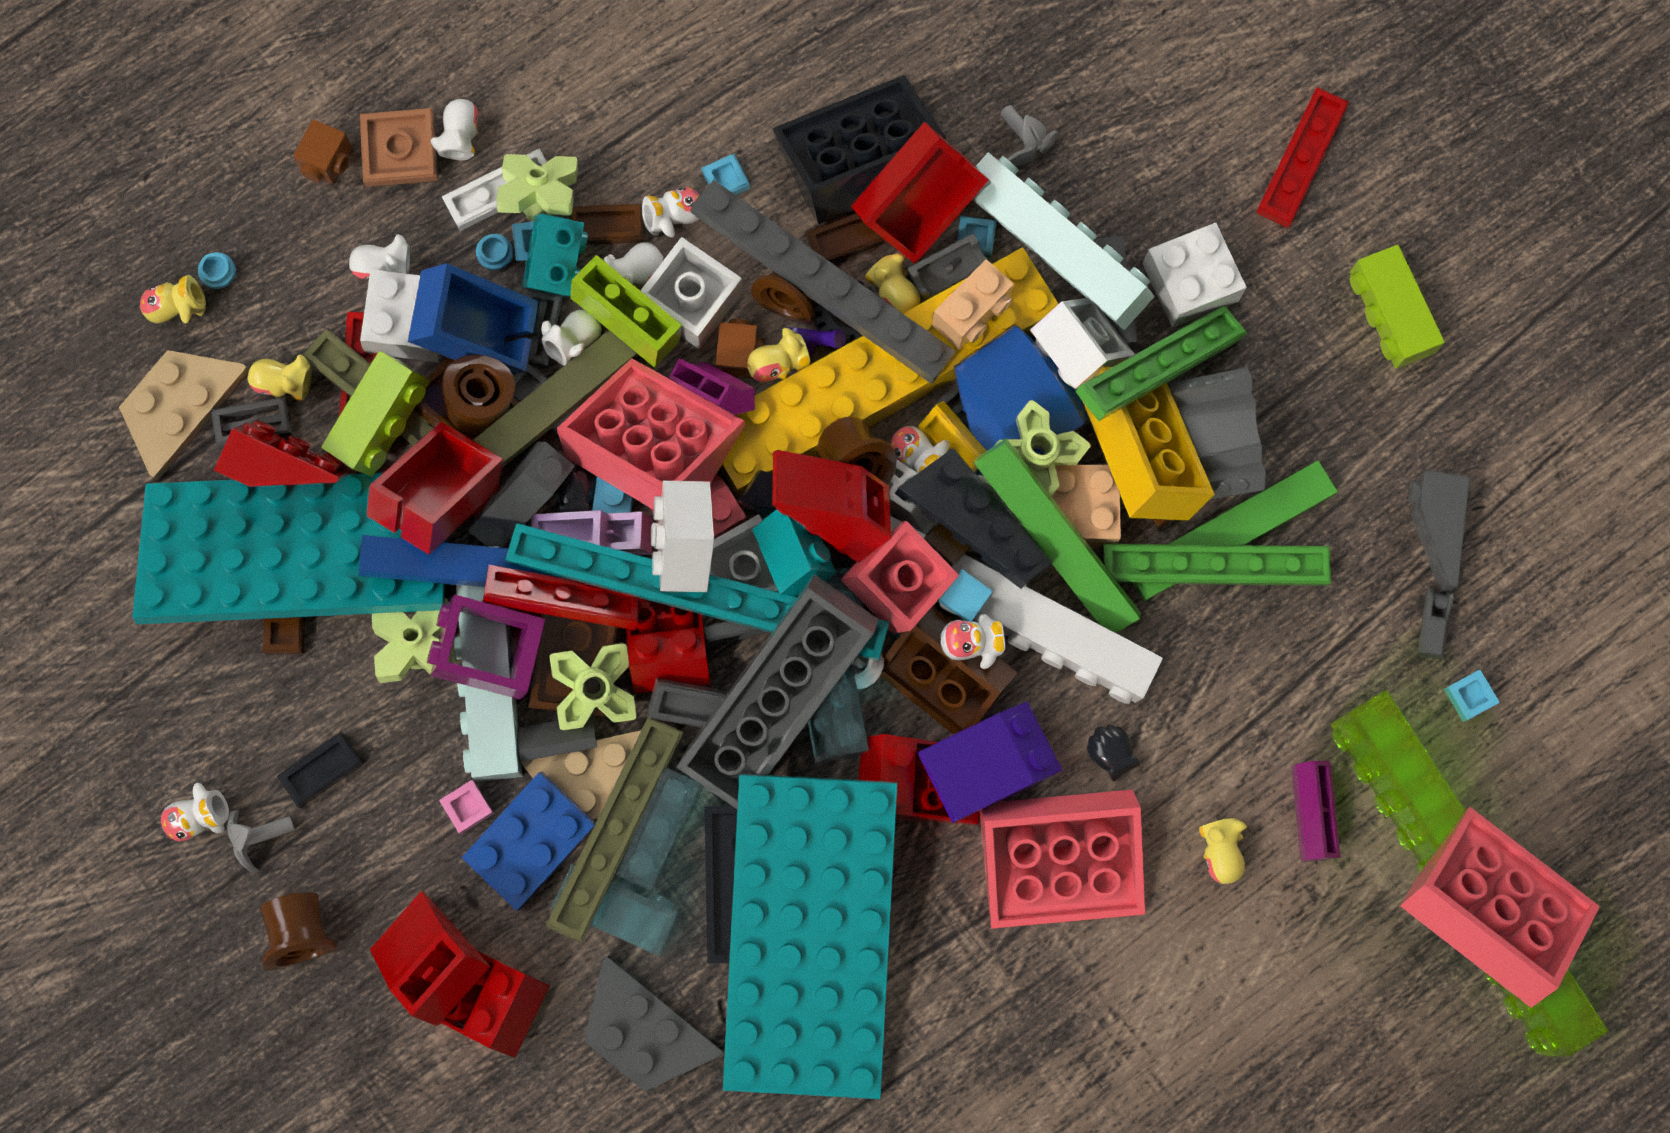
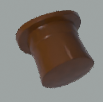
[751,271,815,325]
[442,355,515,435]
[817,417,897,485]
[260,892,338,971]

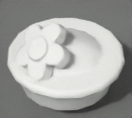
[842,653,884,689]

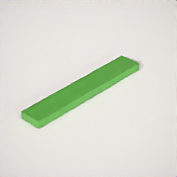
[1075,305,1247,421]
[974,438,1141,633]
[1134,461,1338,602]
[1103,544,1331,586]

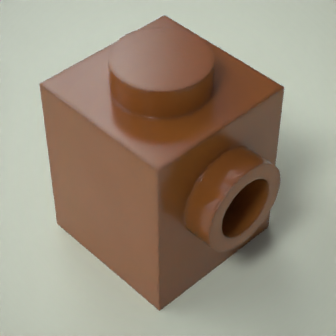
[293,119,352,184]
[716,319,764,379]

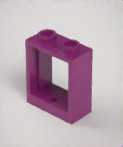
[427,594,545,699]

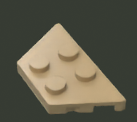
[119,350,249,481]
[520,730,641,821]

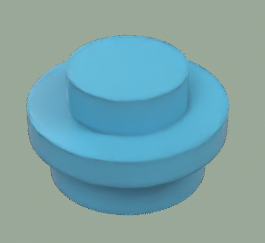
[476,234,513,270]
[198,252,236,289]

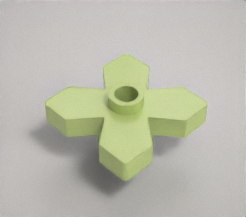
[496,154,578,222]
[994,400,1090,496]
[372,598,455,683]
[549,643,636,730]

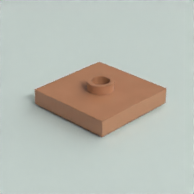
[360,108,438,187]

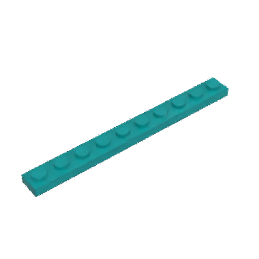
[505,523,889,661]

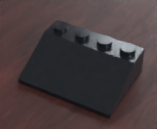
[772,75,946,224]

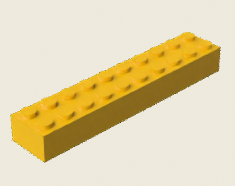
[720,247,1058,500]

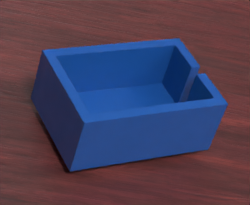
[408,263,539,375]

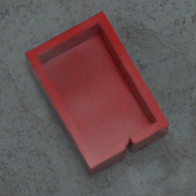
[851,122,989,264]
[367,422,503,555]

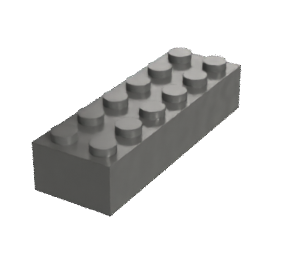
[677,574,879,810]

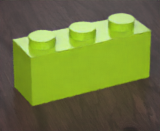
[1350,244,1445,369]
[571,255,682,368]
[321,350,431,477]

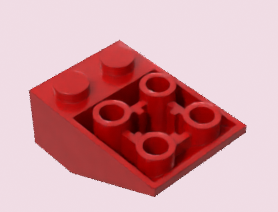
[214,420,352,487]
[772,450,891,563]
[626,598,710,694]
[858,734,979,825]
[370,891,490,1026]
[441,950,550,1058]

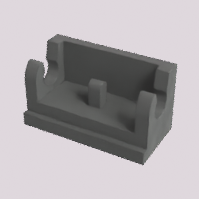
[908,233,987,302]

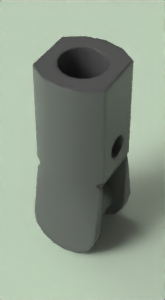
[1417,588,1453,659]

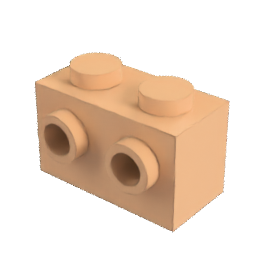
[932,259,1014,350]

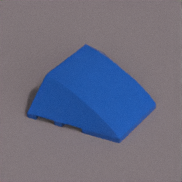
[954,325,1089,476]

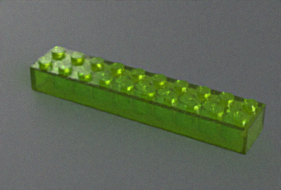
[1330,690,1609,1057]

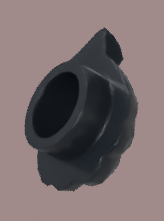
[555,464,596,513]
[1087,725,1140,781]

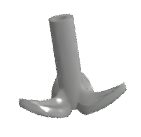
[1001,105,1059,166]
[227,810,294,873]

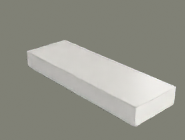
[442,148,547,231]

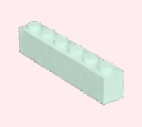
[972,152,1155,330]
[451,546,523,782]

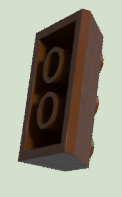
[880,606,1018,734]

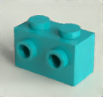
[521,213,588,297]
[752,509,836,597]

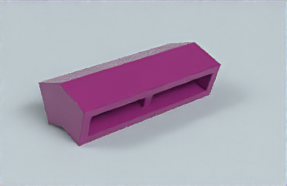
[668,358,755,415]
[1291,761,1341,862]

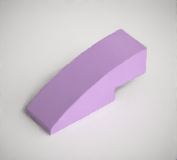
[531,510,653,555]

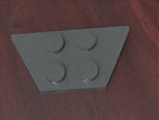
[584,956,723,1092]

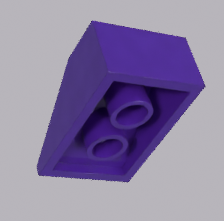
[918,701,1062,823]

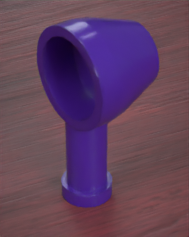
[783,327,846,359]

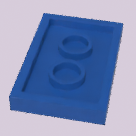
[462,772,596,911]

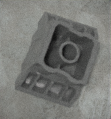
[1168,367,1266,499]

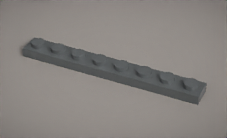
[690,180,955,384]

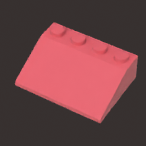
[557,358,745,510]
[980,789,1145,929]
[1400,807,1600,1008]

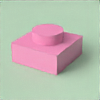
[439,780,494,834]

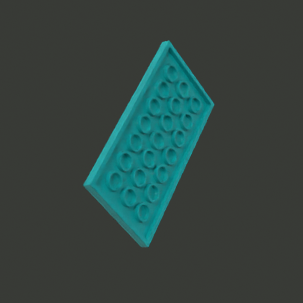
[132,473,447,625]
[723,774,897,1099]

